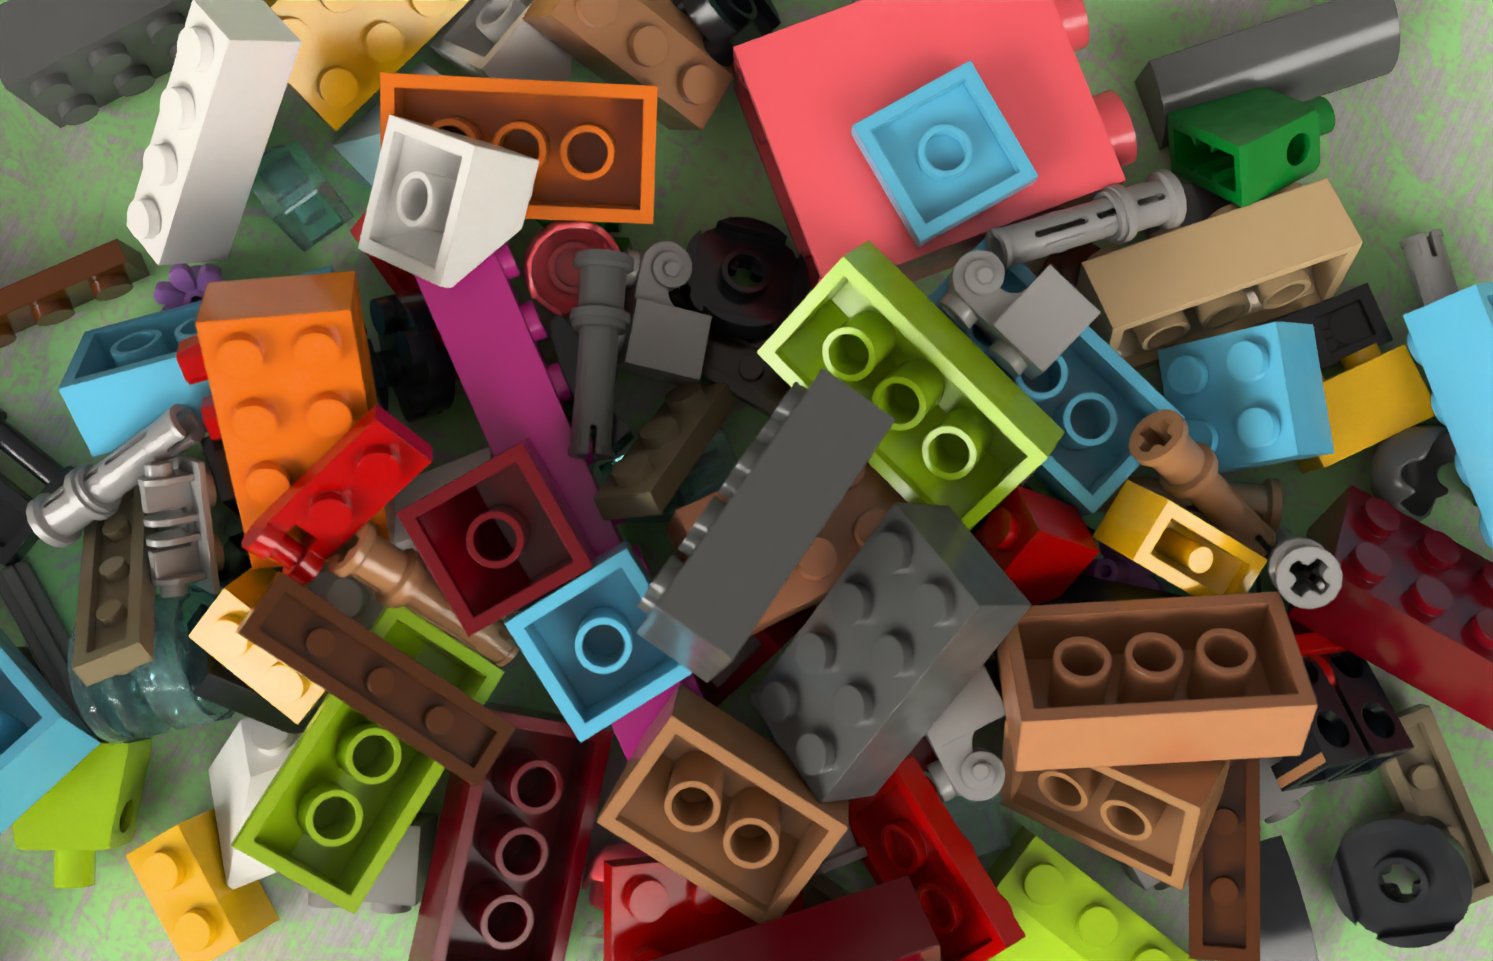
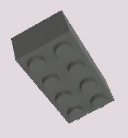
[0,0,192,128]
[636,368,896,683]
[749,502,1032,803]

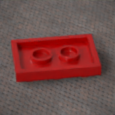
[848,756,1026,961]
[604,856,803,961]

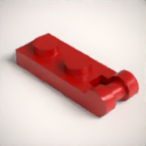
[242,404,433,586]

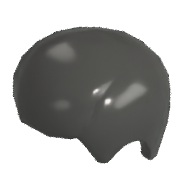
[1369,424,1457,522]

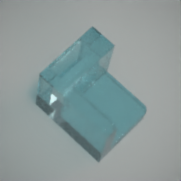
[939,791,1011,856]

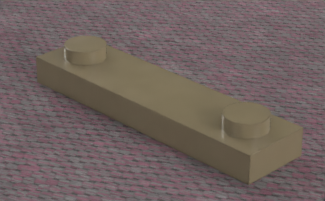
[72,485,158,687]

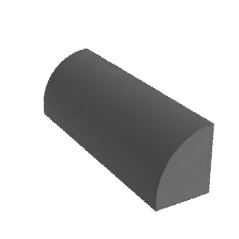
[1134,0,1400,150]

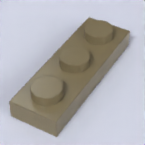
[593,382,736,521]
[1378,704,1493,904]

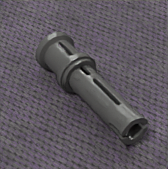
[568,249,634,461]

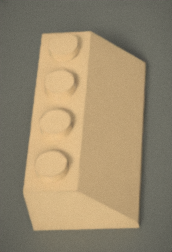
[1076,178,1363,371]

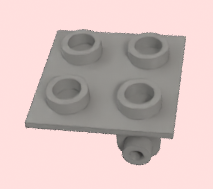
[138,453,225,598]

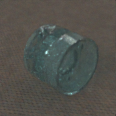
[68,586,235,745]

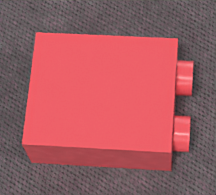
[733,0,1137,291]

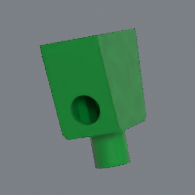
[1167,88,1336,208]

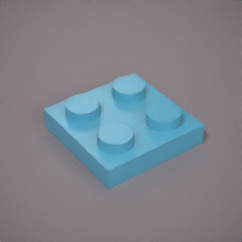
[851,60,1039,248]

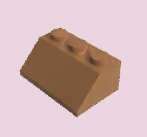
[522,0,734,130]
[596,684,849,924]
[998,720,1230,890]

